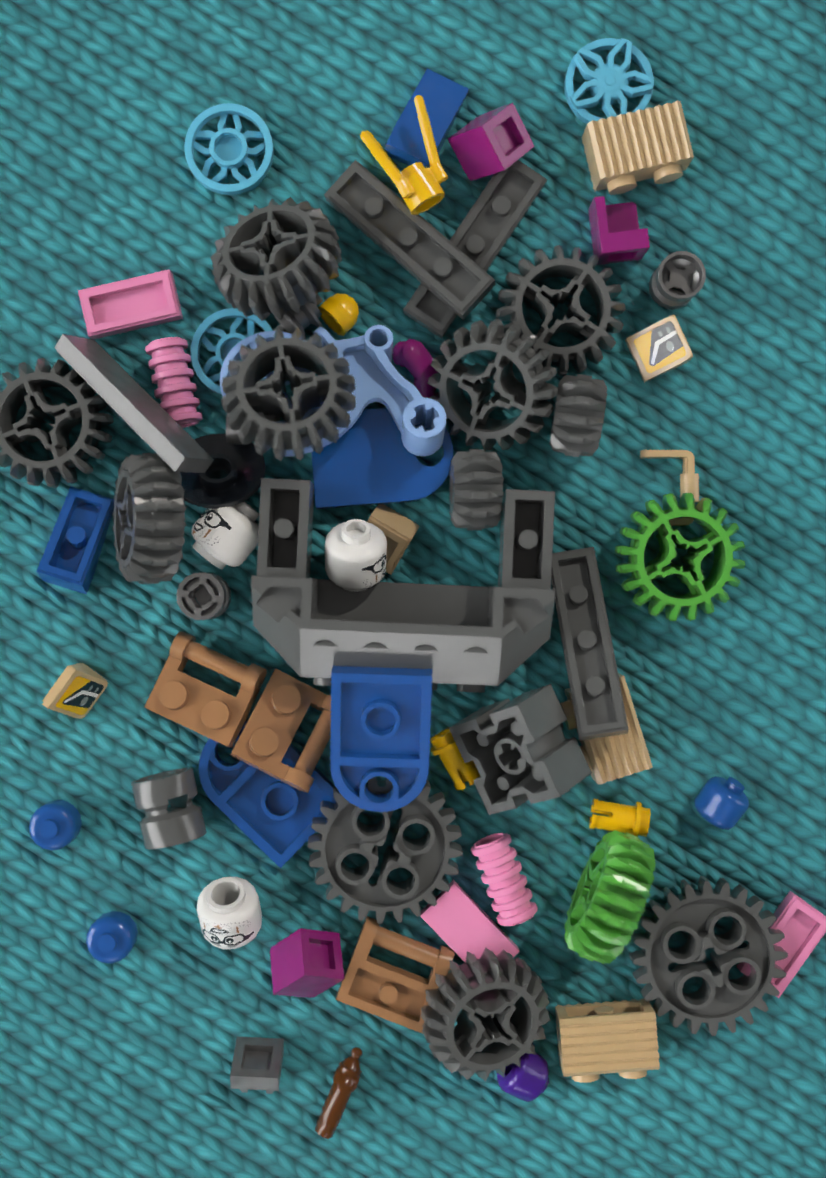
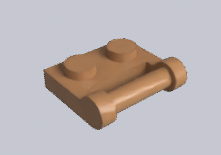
[144,631,267,748]
[230,668,331,793]
[336,916,455,1034]

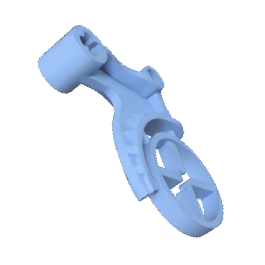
[220,325,446,457]

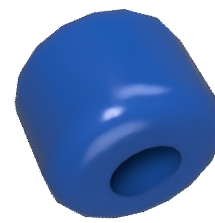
[694,776,749,830]
[29,800,82,851]
[86,911,138,964]

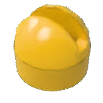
[318,293,359,336]

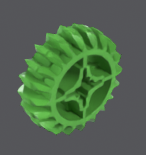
[615,493,746,621]
[564,830,656,964]

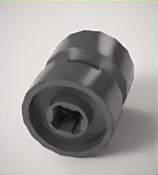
[131,767,207,849]

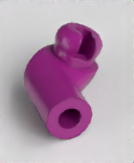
[392,339,438,398]

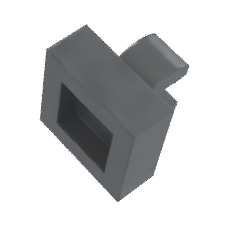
[230,1037,284,1094]

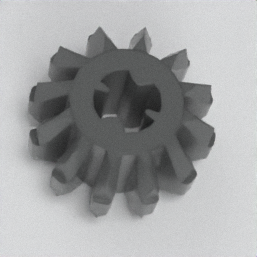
[550,374,607,457]
[449,449,504,531]

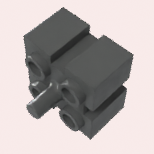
[449,684,592,815]

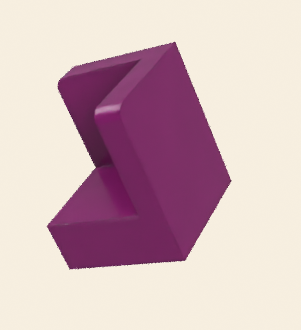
[448,103,535,181]
[588,196,650,265]
[270,928,345,998]

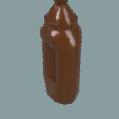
[315,1047,363,1139]

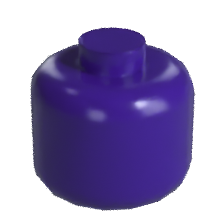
[497,1053,549,1102]

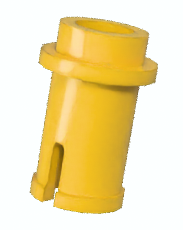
[430,728,480,790]
[589,798,651,837]

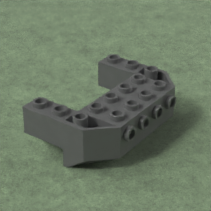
[251,478,555,692]

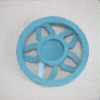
[564,38,654,124]
[184,103,274,195]
[190,308,274,395]

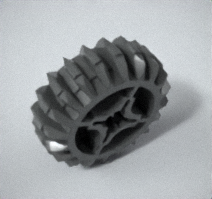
[211,197,342,321]
[496,245,625,377]
[427,319,558,451]
[221,327,356,461]
[0,358,114,488]
[113,453,186,584]
[421,948,551,1082]

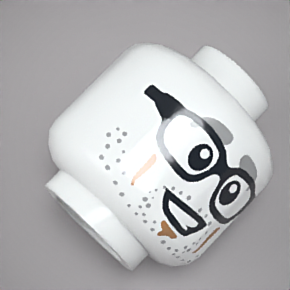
[191,501,259,570]
[325,519,387,592]
[196,876,262,949]

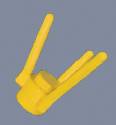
[360,95,448,215]

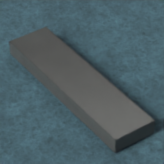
[324,160,496,320]
[403,160,547,339]
[54,334,214,473]
[551,547,629,741]

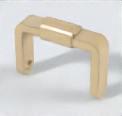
[640,450,699,526]

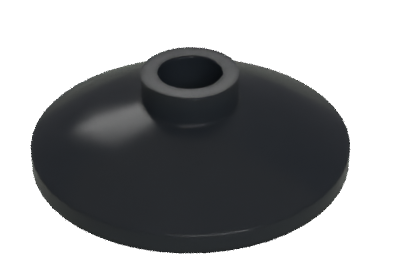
[179,433,266,509]

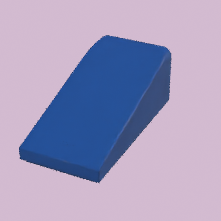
[385,69,469,168]
[36,486,114,594]

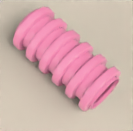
[145,337,203,428]
[470,833,538,926]

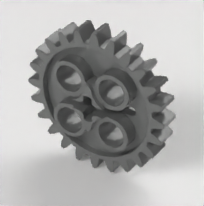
[308,777,463,924]
[629,876,788,1036]

